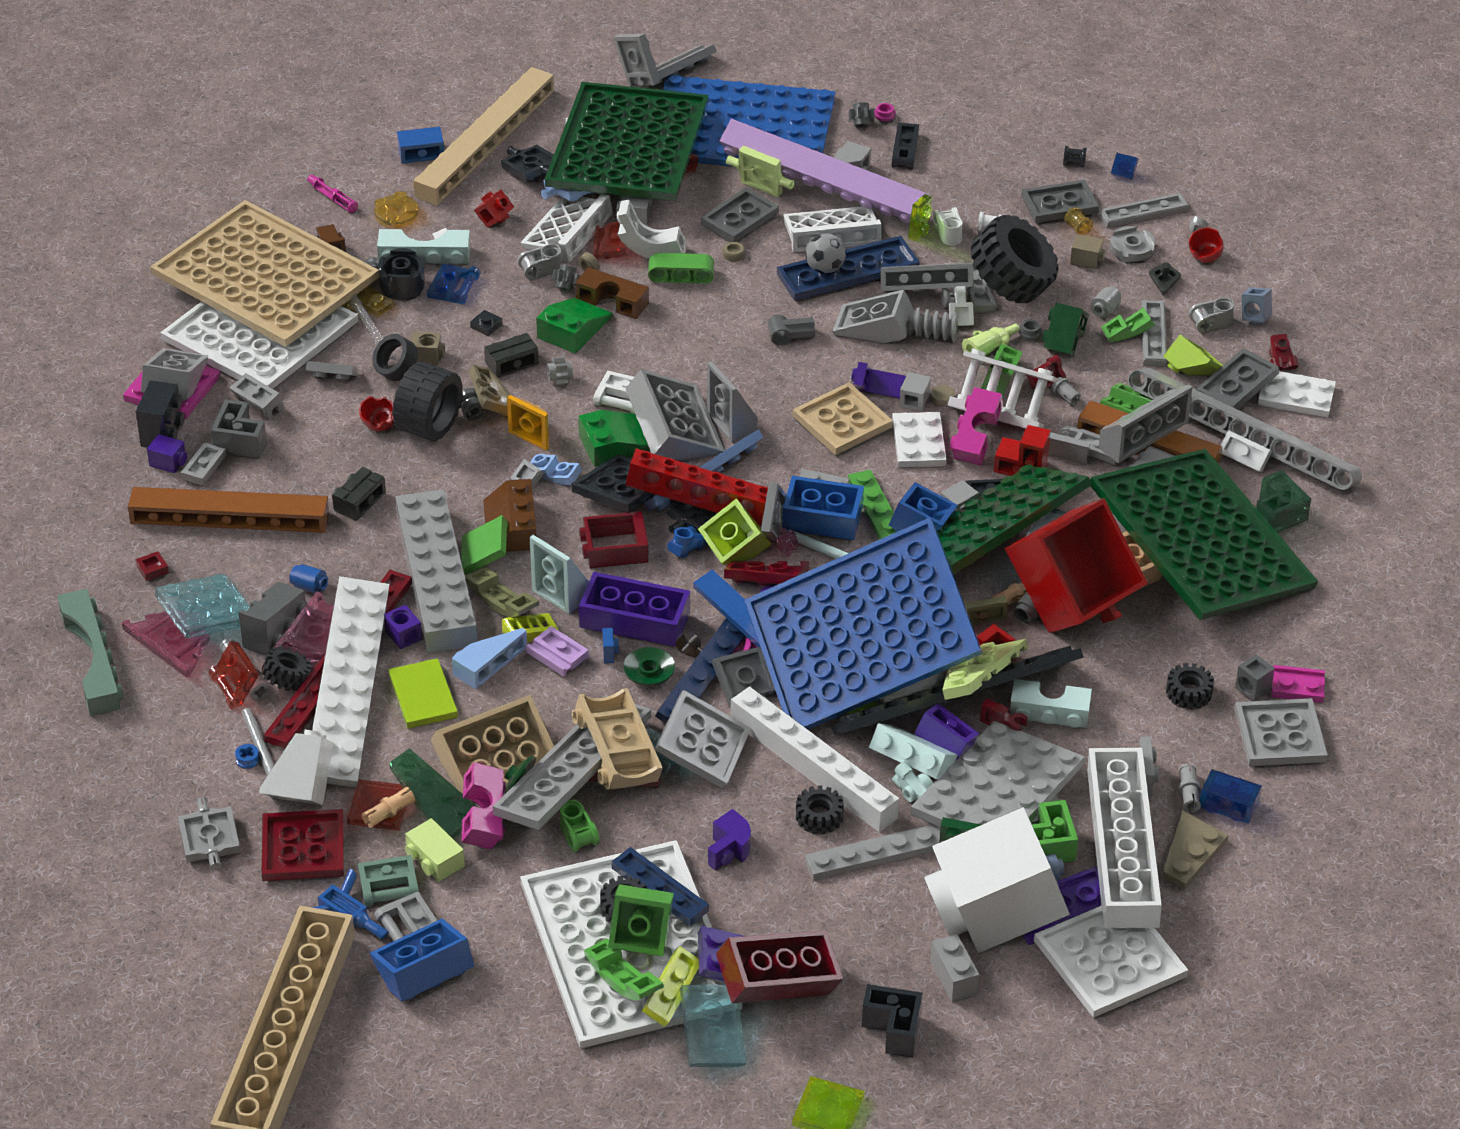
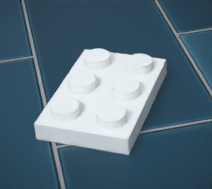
[1258,371,1336,418]
[892,412,946,467]

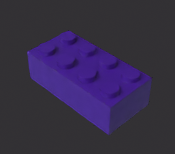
[579,572,690,647]

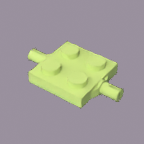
[726,145,794,197]

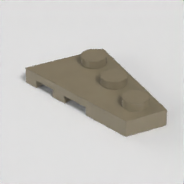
[468,364,510,416]
[1162,811,1228,890]

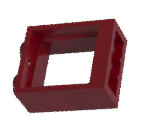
[579,511,649,568]

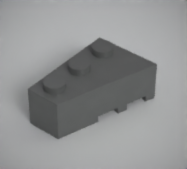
[238,582,308,655]

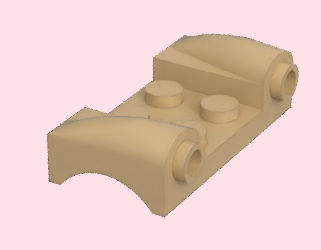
[572,688,662,790]

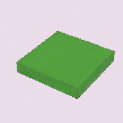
[461,515,507,574]

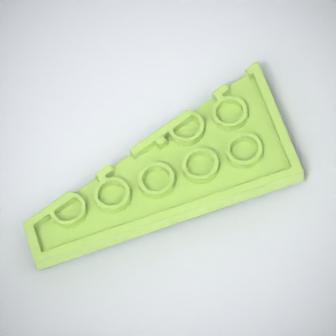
[943,639,1028,700]

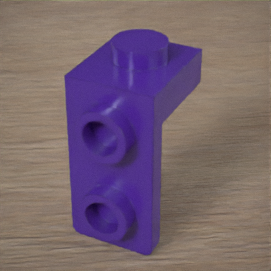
[851,362,906,399]

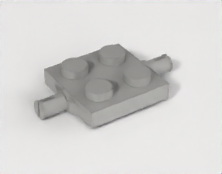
[178,797,240,871]

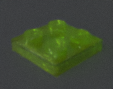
[792,1076,865,1129]

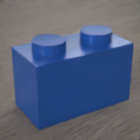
[397,126,444,164]

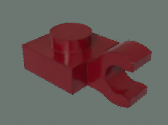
[980,698,1028,731]

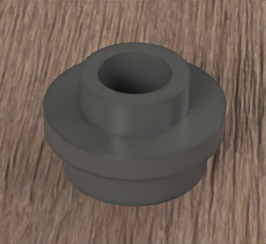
[1019,319,1042,340]

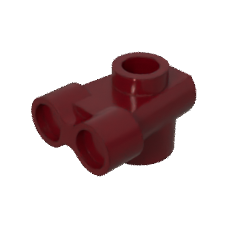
[1269,334,1299,371]
[1027,355,1066,389]

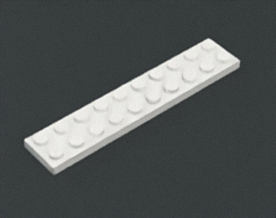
[312,576,389,787]

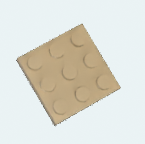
[793,382,893,455]

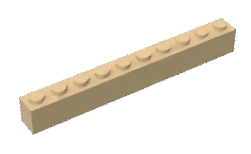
[413,67,554,205]

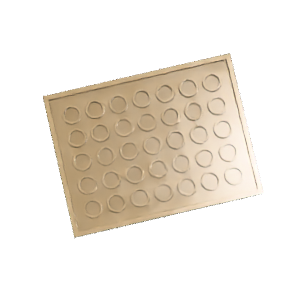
[150,200,379,347]

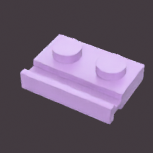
[526,626,589,677]

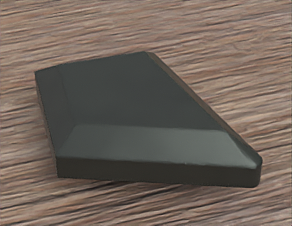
[1149,262,1181,295]

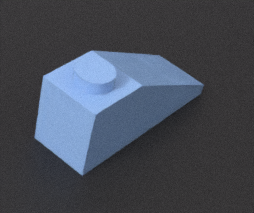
[452,628,527,689]

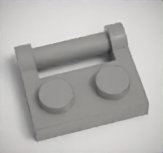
[374,892,437,941]

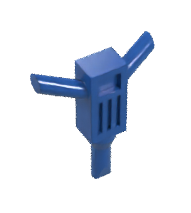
[311,869,388,940]

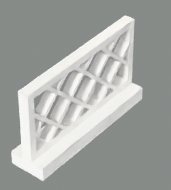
[521,194,613,263]
[783,206,881,253]

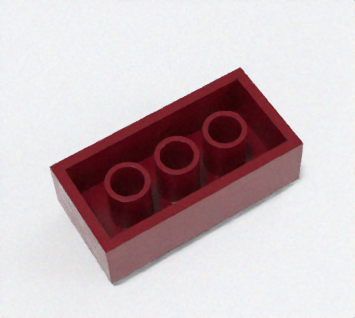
[716,930,843,1004]

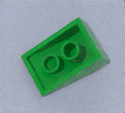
[536,298,613,354]
[578,410,651,467]

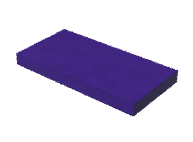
[1022,866,1102,945]

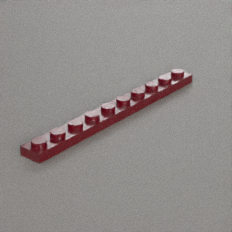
[264,570,412,749]

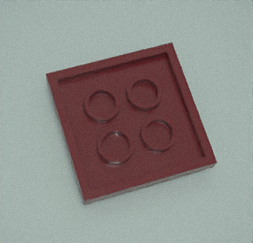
[261,809,344,881]

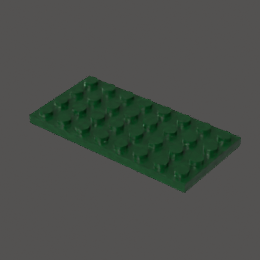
[937,465,1092,575]

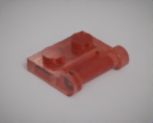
[208,641,259,709]

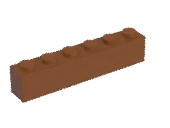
[1077,400,1222,464]

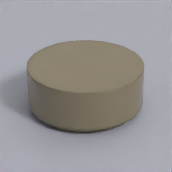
[722,242,745,261]
[578,252,600,271]
[931,385,955,407]

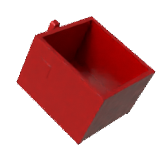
[1005,498,1148,633]

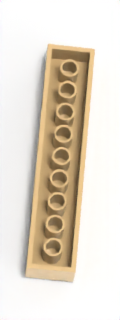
[210,905,355,1129]

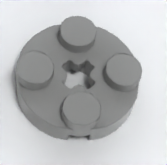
[1109,226,1155,263]

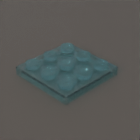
[155,573,251,638]

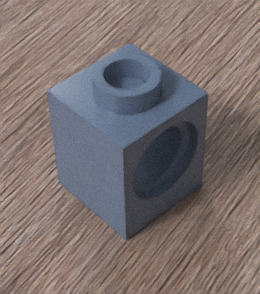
[1242,287,1272,324]

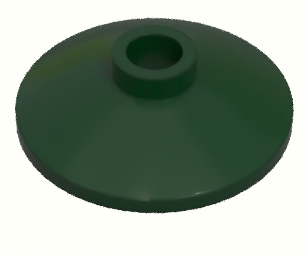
[623,647,675,686]
[504,755,536,794]

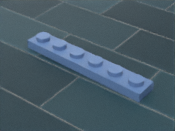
[643,429,763,511]

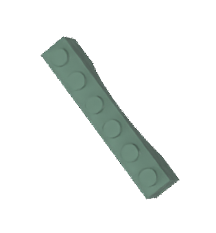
[57,589,124,716]

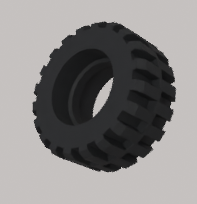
[971,215,1059,304]

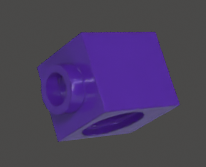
[384,605,422,649]

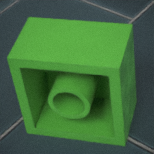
[608,884,674,956]

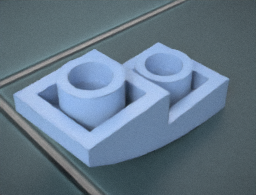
[530,454,582,485]

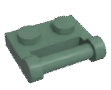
[358,855,419,907]

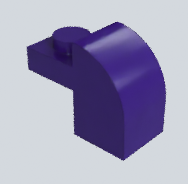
[708,809,751,870]

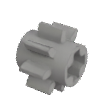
[547,357,573,385]

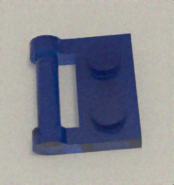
[427,264,481,304]

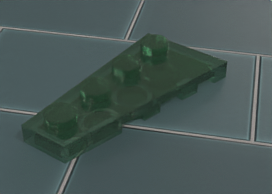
[390,748,479,839]

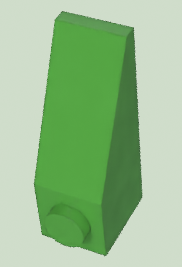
[981,343,1023,397]

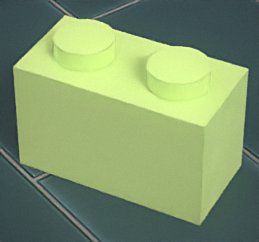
[405,818,465,882]

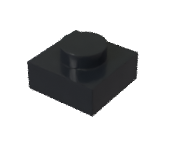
[470,310,503,336]

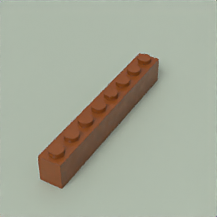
[128,487,329,533]

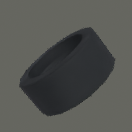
[372,334,418,381]

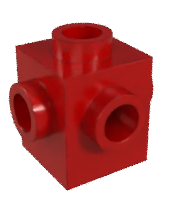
[474,189,514,227]

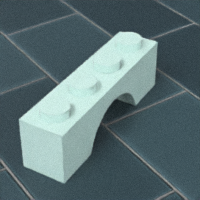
[377,229,470,264]

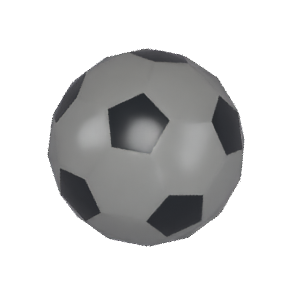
[805,233,846,274]

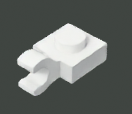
[949,286,974,326]

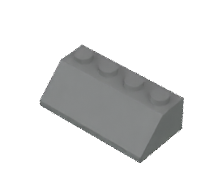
[1098,385,1192,463]

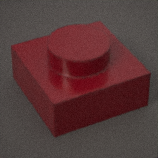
[135,551,169,581]

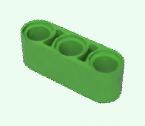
[648,253,715,283]

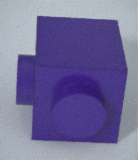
[147,434,187,473]

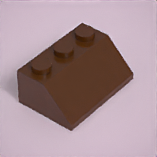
[483,479,537,552]

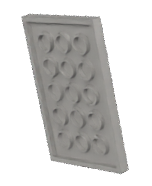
[911,721,1085,827]

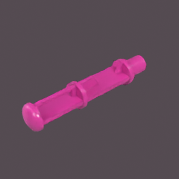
[307,174,358,213]

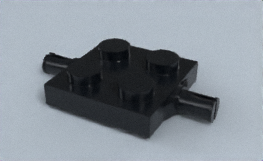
[501,144,554,182]
[666,501,717,534]

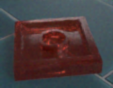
[347,779,411,831]

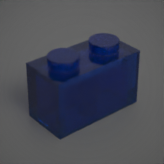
[1200,769,1262,824]

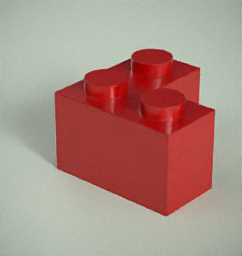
[994,425,1051,476]

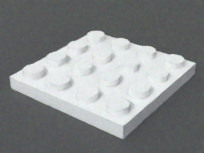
[1034,906,1188,1018]

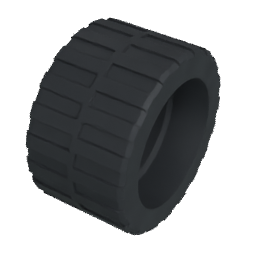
[392,361,463,441]

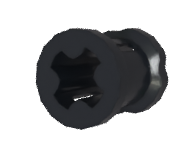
[1063,145,1087,167]

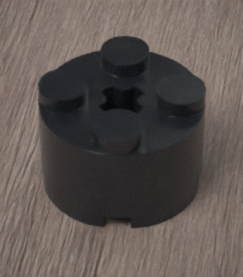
[378,249,426,299]

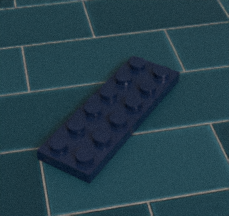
[777,236,920,301]

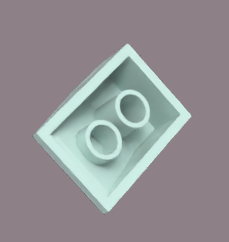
[530,535,589,614]

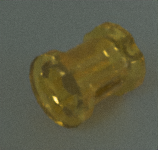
[1064,207,1093,235]

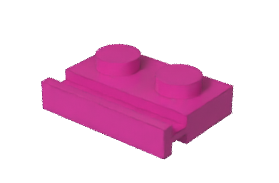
[1271,665,1325,703]

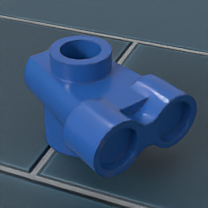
[667,526,708,557]

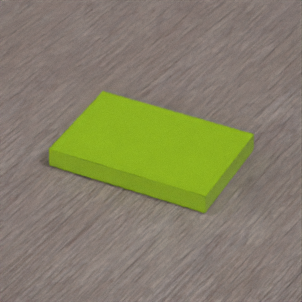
[388,658,458,729]

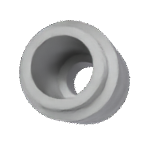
[1090,286,1121,318]

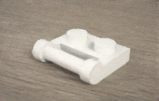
[593,371,635,414]

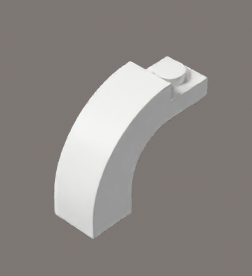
[617,200,687,258]

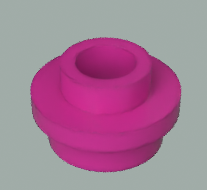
[874,103,896,121]

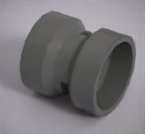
[460,388,486,421]

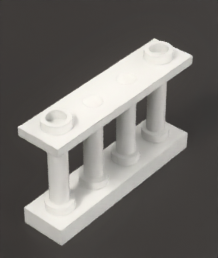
[948,349,1058,429]

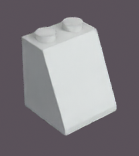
[259,730,333,805]

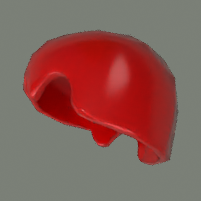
[1188,227,1224,263]
[358,396,394,431]

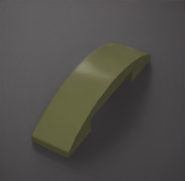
[465,566,540,617]

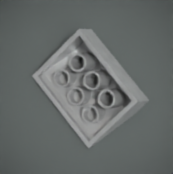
[626,369,725,461]

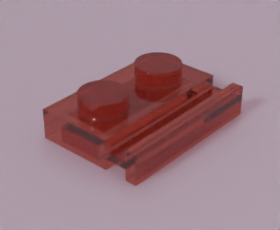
[593,221,627,260]

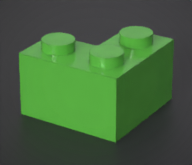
[1032,800,1078,863]

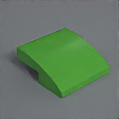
[1100,383,1154,413]

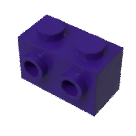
[914,704,979,761]

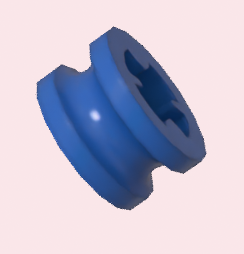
[235,744,259,769]

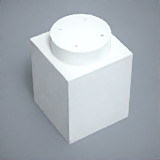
[924,807,1070,953]

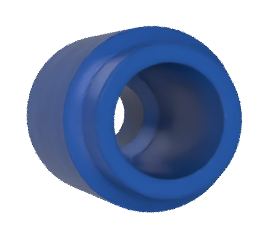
[289,564,329,594]

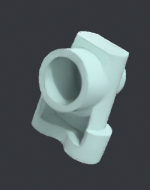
[892,761,933,802]

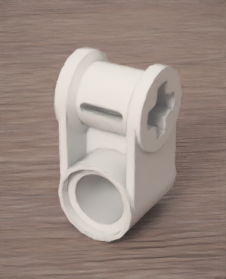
[933,207,962,246]

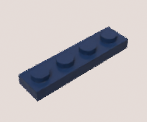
[611,847,709,926]

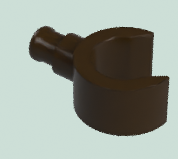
[675,633,703,657]

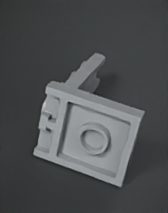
[613,34,717,86]

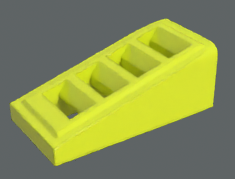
[502,613,559,643]

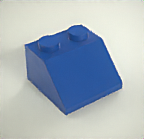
[888,482,958,532]

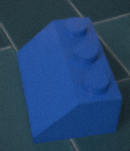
[370,918,475,1001]

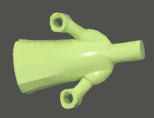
[962,324,1020,356]

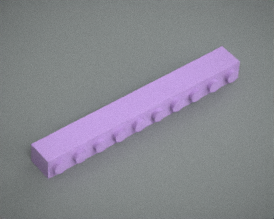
[720,119,930,225]

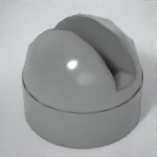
[1189,216,1209,233]

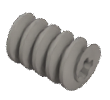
[908,308,958,343]

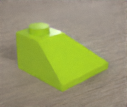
[1163,334,1223,376]
[698,499,772,565]

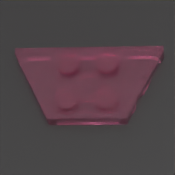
[274,592,334,662]
[122,608,210,677]

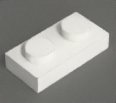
[1221,430,1272,472]

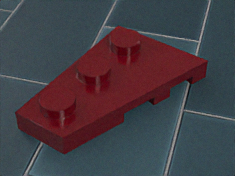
[724,561,809,585]

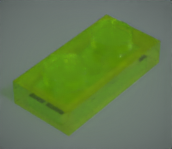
[908,194,932,241]

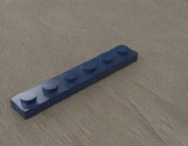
[655,618,745,724]

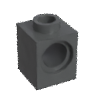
[1235,654,1275,701]

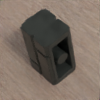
[484,333,539,378]
[332,467,386,521]

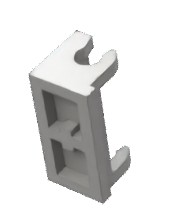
[230,373,285,419]

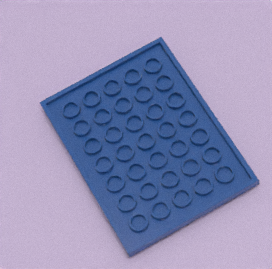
[663,75,836,167]
[745,517,983,730]

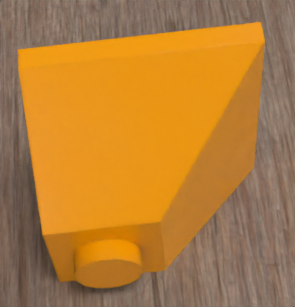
[507,395,549,451]

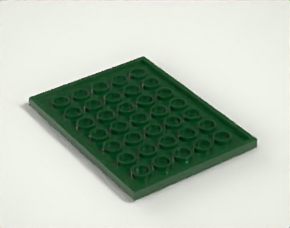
[545,82,709,201]
[1090,449,1318,620]

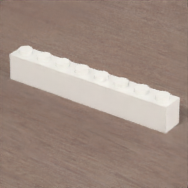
[731,687,899,833]

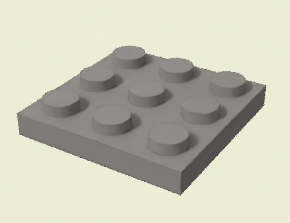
[655,690,751,789]
[1234,698,1328,766]

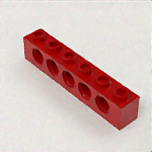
[625,449,768,526]

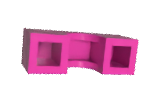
[950,387,1003,466]
[462,762,506,849]

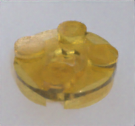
[374,191,419,228]

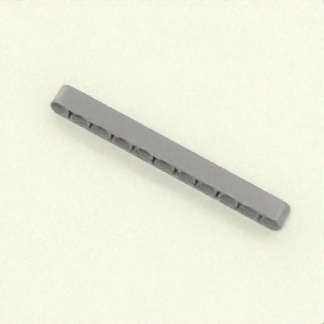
[1128,368,1362,490]

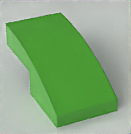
[1101,307,1155,342]

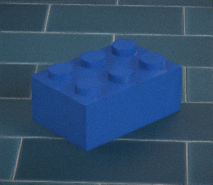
[782,476,864,540]

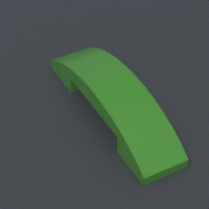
[584,939,664,1000]

